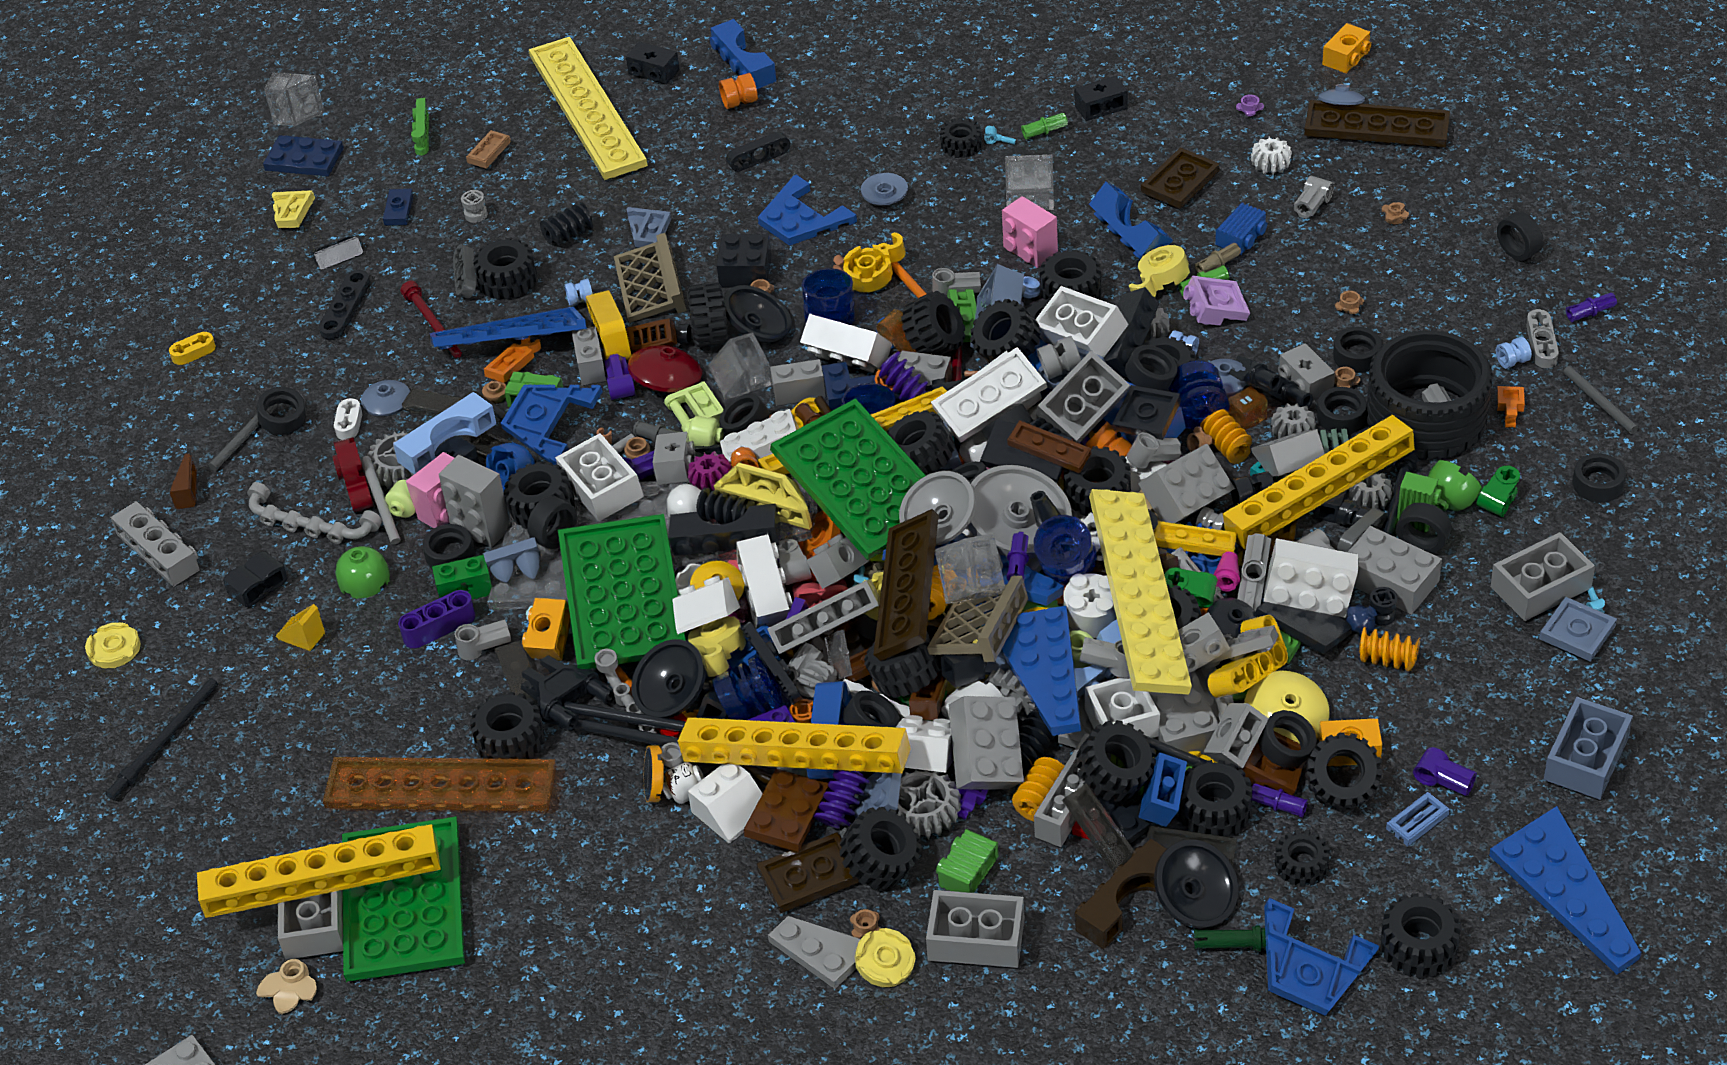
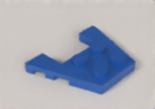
[758,175,857,246]
[501,385,603,465]
[1264,898,1379,1016]

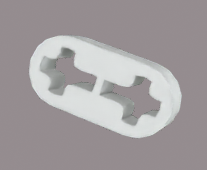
[334,398,362,440]

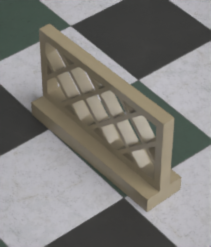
[614,233,687,323]
[927,576,1028,662]

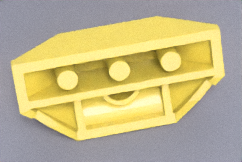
[714,463,812,530]

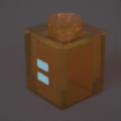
[1227,386,1268,430]

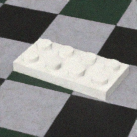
[931,347,1047,443]

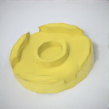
[85,622,141,668]
[854,928,916,987]

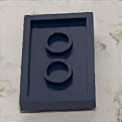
[263,135,344,176]

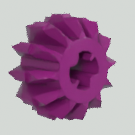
[688,451,732,491]

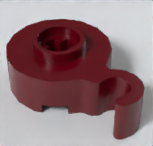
[332,437,374,513]

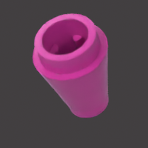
[1213,552,1240,592]

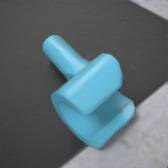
[984,126,1016,145]
[853,565,870,586]
[1586,586,1605,613]

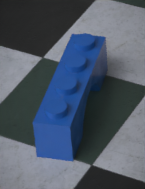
[710,19,776,89]
[1089,181,1173,259]

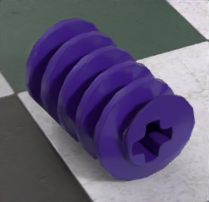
[879,351,932,401]
[814,770,870,829]

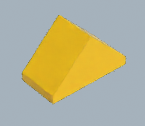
[276,604,325,651]

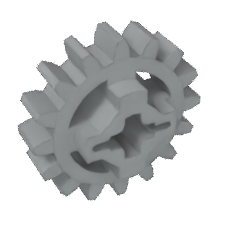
[984,668,1038,721]

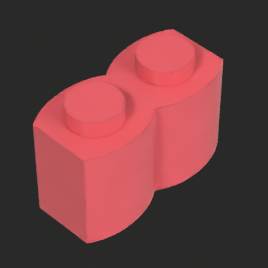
[792,579,848,608]

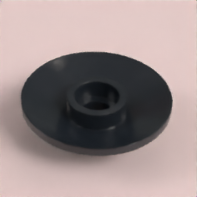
[1207,598,1258,638]

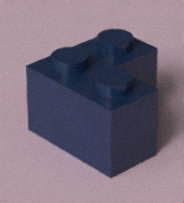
[822,362,880,415]

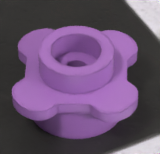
[1236,95,1264,116]

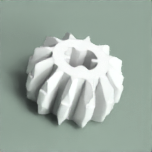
[1251,137,1291,175]

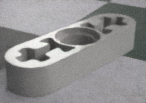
[1526,309,1558,368]

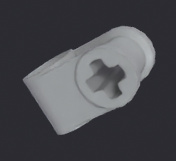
[777,539,812,586]

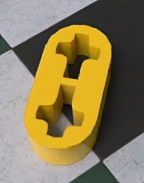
[169,332,216,365]

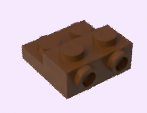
[1236,731,1305,795]

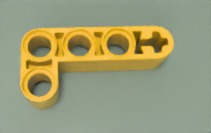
[585,290,631,362]
[1208,615,1288,698]

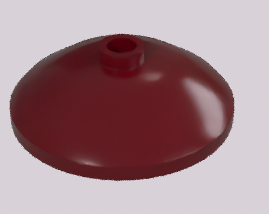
[628,345,702,392]

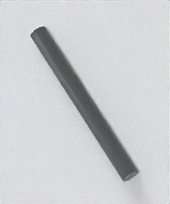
[1563,366,1638,434]
[208,404,278,471]

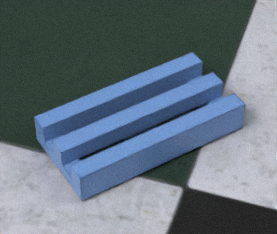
[1386,792,1449,847]

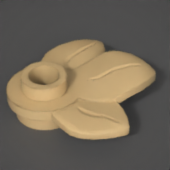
[256,959,317,1014]

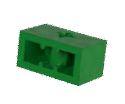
[432,555,494,600]

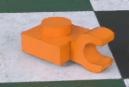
[1497,386,1525,428]

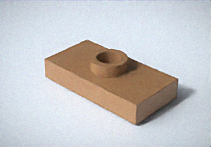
[466,130,511,169]

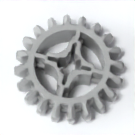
[367,429,414,489]
[896,769,961,839]

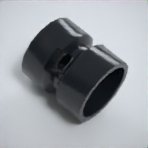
[1231,471,1274,506]

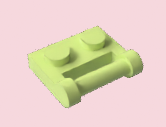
[664,381,724,432]

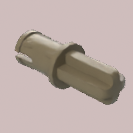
[1195,243,1241,273]

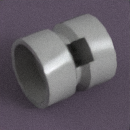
[1037,336,1081,380]

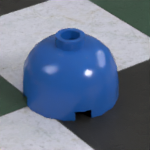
[486,442,535,492]

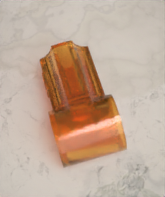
[876,309,916,352]

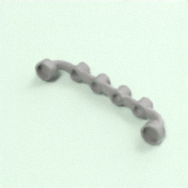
[247,482,383,544]
[595,649,683,768]

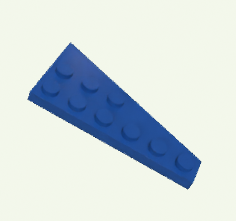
[1489,806,1641,975]

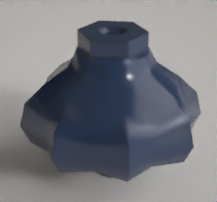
[1346,604,1377,635]

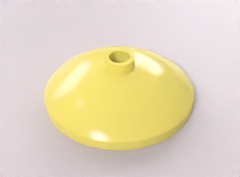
[1244,671,1329,743]

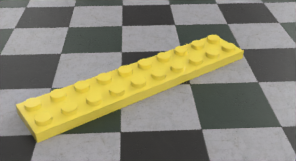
[529,37,647,180]
[1089,489,1192,695]

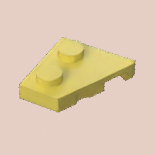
[272,190,315,228]

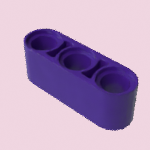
[398,590,476,648]

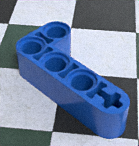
[807,681,852,780]

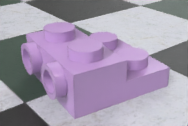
[1183,276,1250,325]

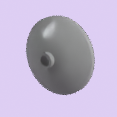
[899,471,976,546]

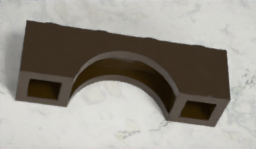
[1074,839,1167,950]

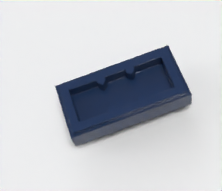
[383,189,413,226]

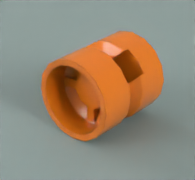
[719,73,758,109]
[1084,422,1132,456]

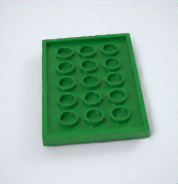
[770,398,947,560]
[558,514,686,669]
[342,817,465,982]

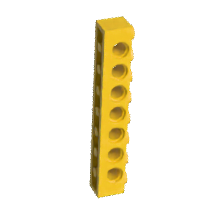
[1223,415,1415,549]
[678,717,911,774]
[197,824,441,918]

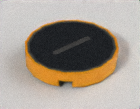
[644,746,664,803]

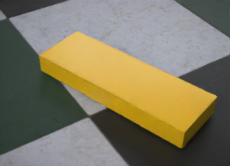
[1154,521,1236,556]

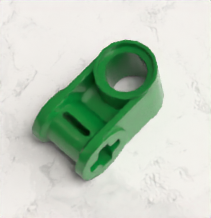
[1477,466,1520,517]
[1164,568,1218,608]

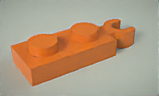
[484,336,541,383]

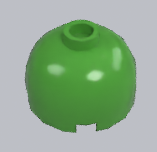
[1428,460,1482,511]
[335,546,390,599]

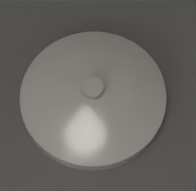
[968,465,1072,559]

